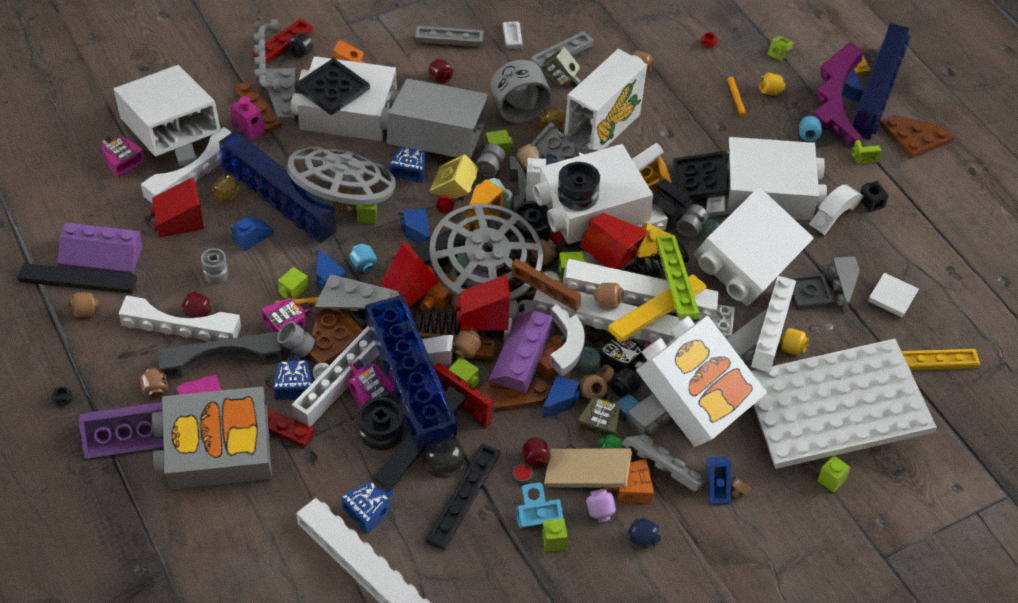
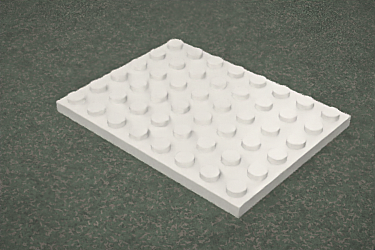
[751,339,937,469]

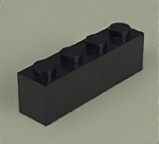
[392,230,466,267]

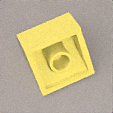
[430,154,479,199]

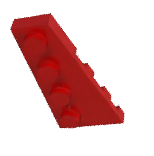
[432,363,494,428]

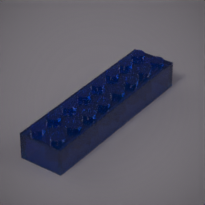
[853,23,911,140]
[219,130,337,244]
[365,295,457,448]

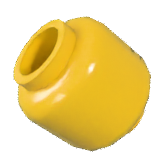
[759,73,785,97]
[779,328,809,356]

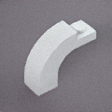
[809,184,864,235]
[549,304,585,376]

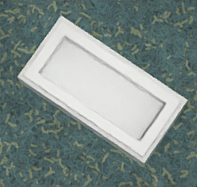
[502,22,523,49]

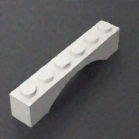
[141,127,240,204]
[751,276,796,372]
[119,296,241,341]

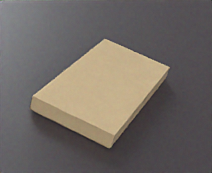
[544,448,632,488]

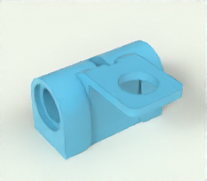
[516,483,563,528]

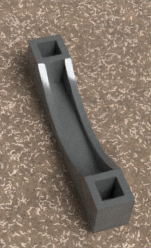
[158,332,282,380]

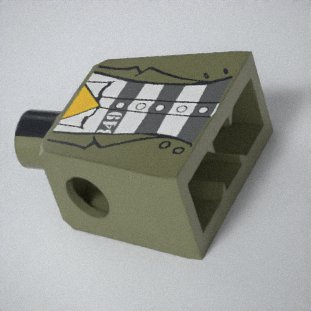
[540,47,581,88]
[577,394,620,439]

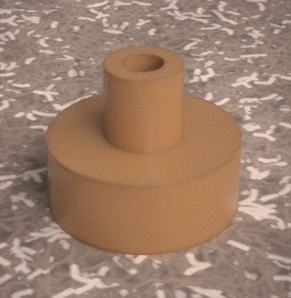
[596,364,614,385]
[731,476,752,498]

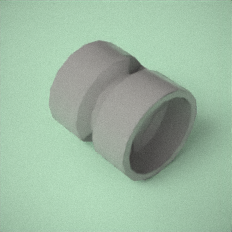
[475,144,505,177]
[676,204,709,239]
[201,248,228,284]
[509,300,534,325]
[277,321,315,358]

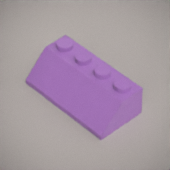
[58,222,143,274]
[488,311,554,393]
[78,402,164,459]

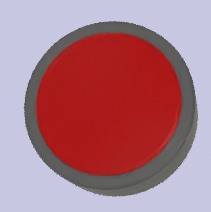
[512,464,533,485]

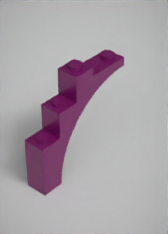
[814,41,863,147]

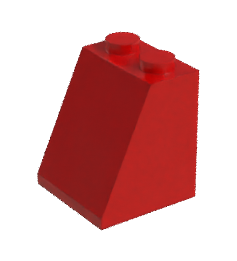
[150,178,204,238]
[580,213,648,270]
[381,241,440,309]
[456,275,510,330]

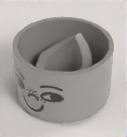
[490,60,552,123]

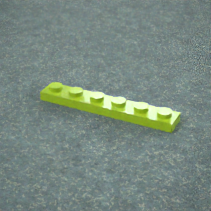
[656,235,699,320]

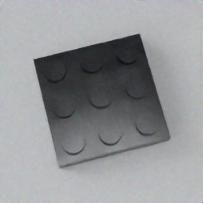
[294,58,370,116]
[673,151,728,200]

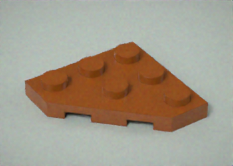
[880,115,954,159]
[309,309,363,365]
[479,376,552,412]

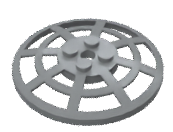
[287,146,396,205]
[429,204,543,301]

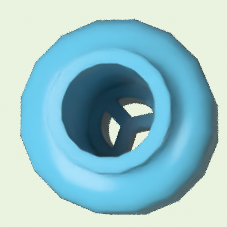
[799,116,822,142]
[350,244,377,273]

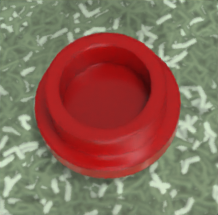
[700,32,717,47]
[436,195,454,213]

